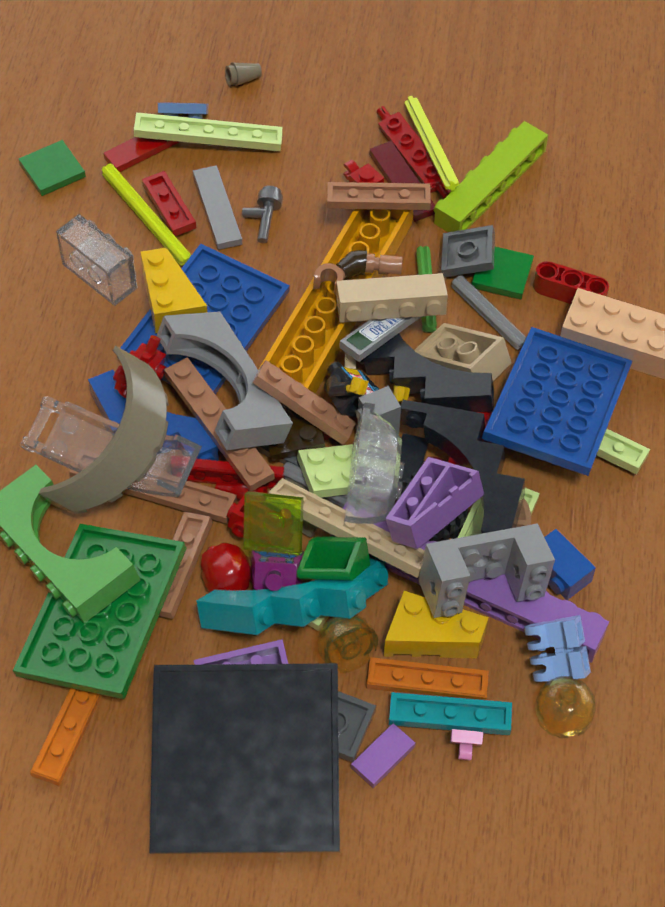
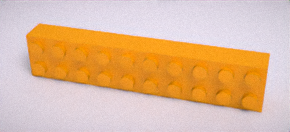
[258,209,413,404]

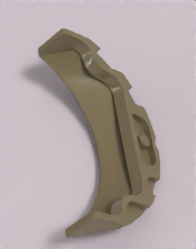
[38,346,169,514]

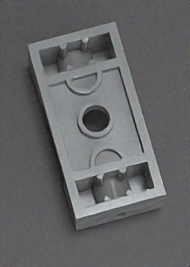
[419,523,555,618]

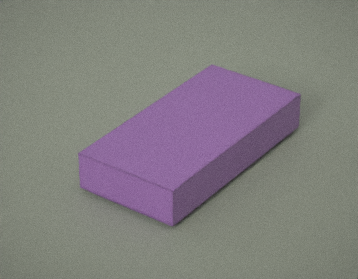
[351,723,416,788]

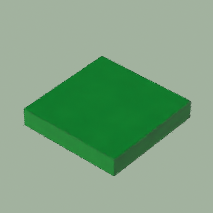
[18,140,86,196]
[472,246,534,300]

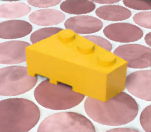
[141,248,207,333]
[384,591,489,658]

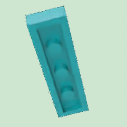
[389,692,512,735]

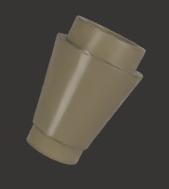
[225,62,262,86]

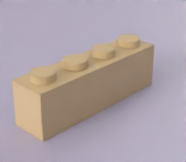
[336,273,448,323]

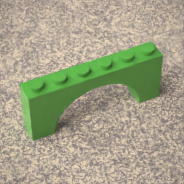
[0,465,140,623]

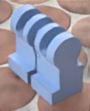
[524,615,591,682]

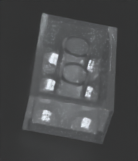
[56,214,137,306]

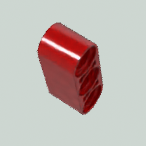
[533,261,609,304]

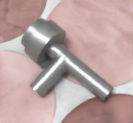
[242,186,283,243]

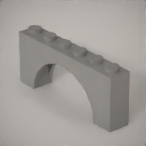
[157,312,293,450]

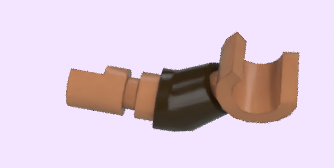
[313,250,403,295]

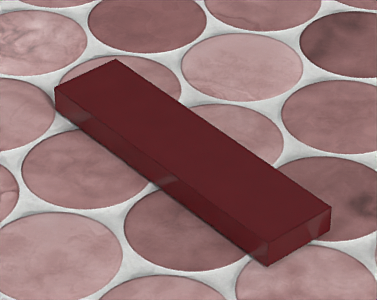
[369,141,435,222]

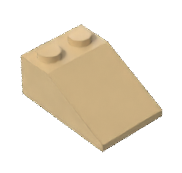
[414,323,512,381]

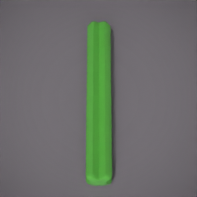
[416,246,437,333]

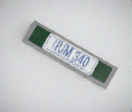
[339,317,420,362]

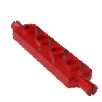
[376,106,450,199]

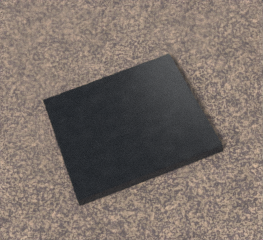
[149,663,340,854]

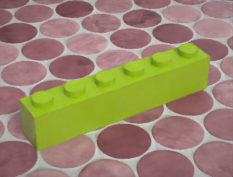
[434,121,548,232]

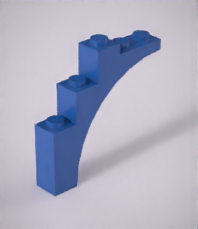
[88,370,219,461]

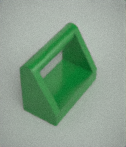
[297,537,370,581]

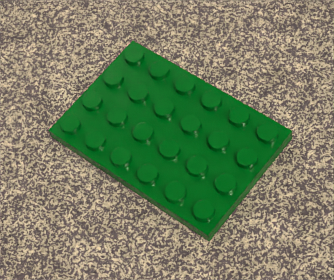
[13,523,187,699]

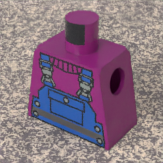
[251,548,305,591]

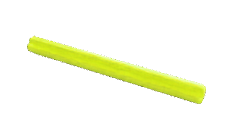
[404,96,459,191]
[101,164,191,266]

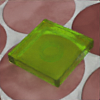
[243,491,304,556]

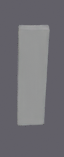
[193,165,242,250]

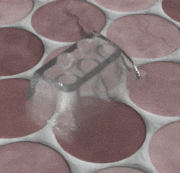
[344,402,404,524]

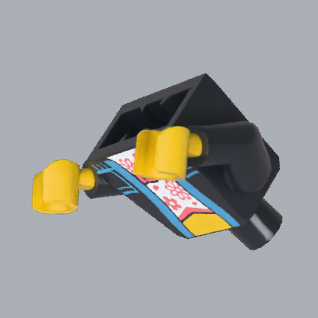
[324,362,410,417]

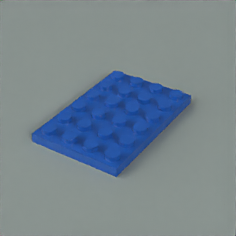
[117,243,290,395]
[482,327,632,476]

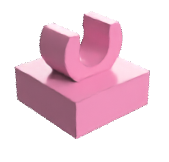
[450,729,483,760]

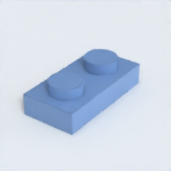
[158,102,208,119]

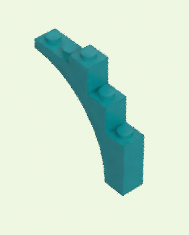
[196,557,388,635]

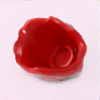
[201,543,251,592]

